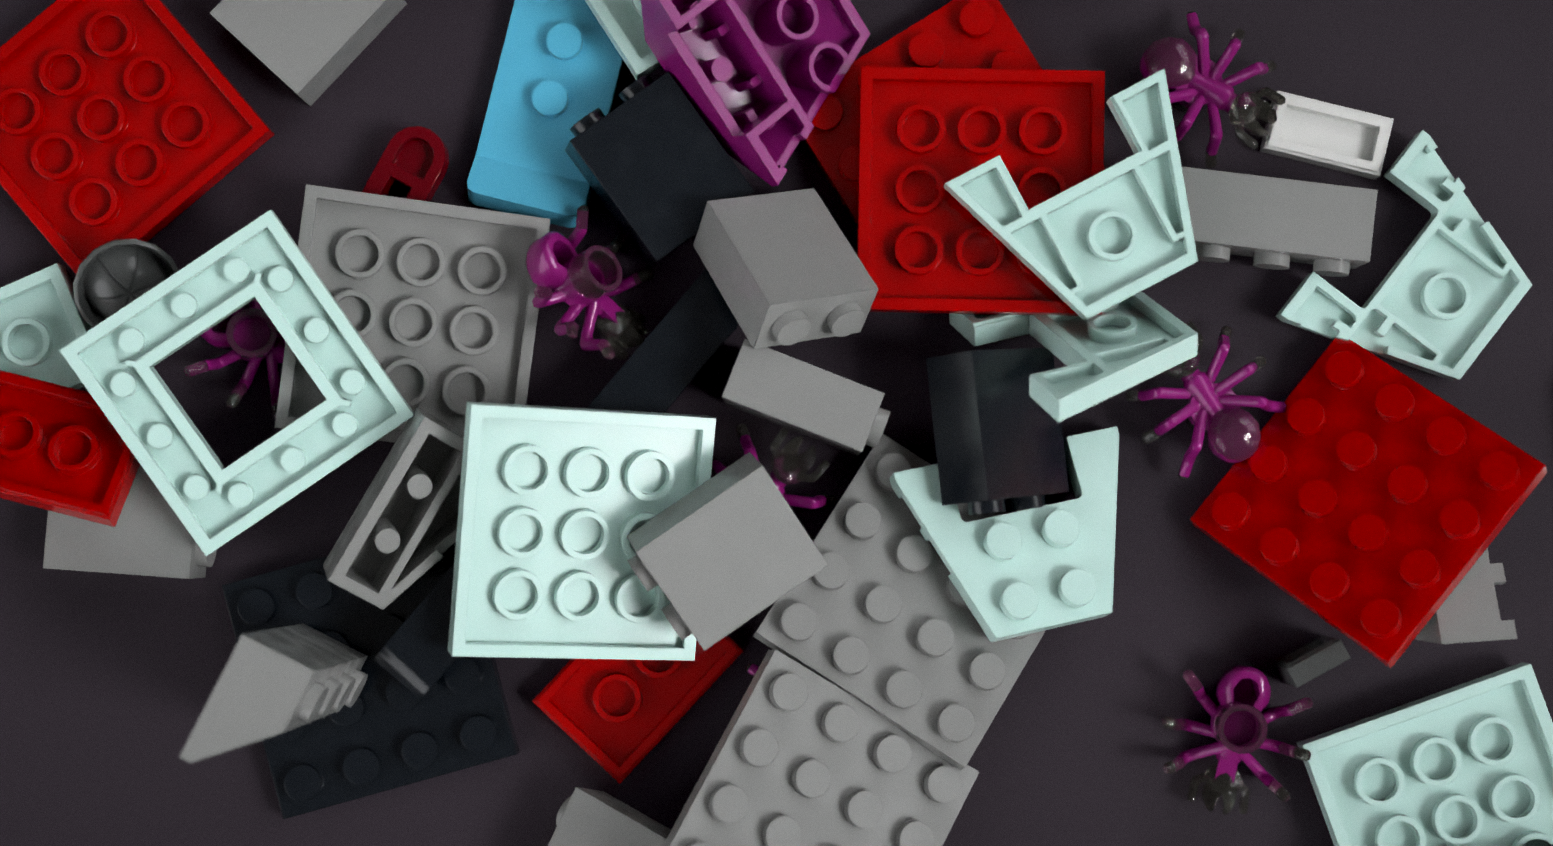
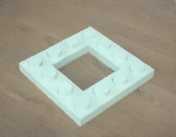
[59,210,414,556]

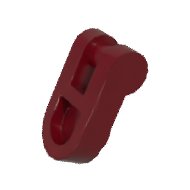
[362,126,449,202]

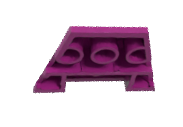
[641,0,871,187]

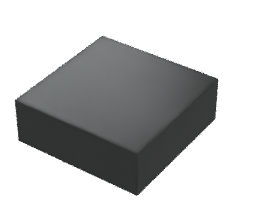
[1273,635,1351,688]

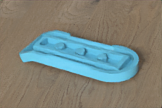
[467,0,623,228]

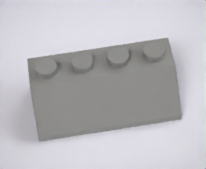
[179,623,368,763]

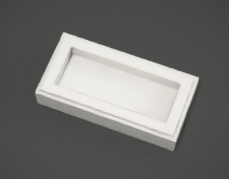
[1260,90,1394,180]

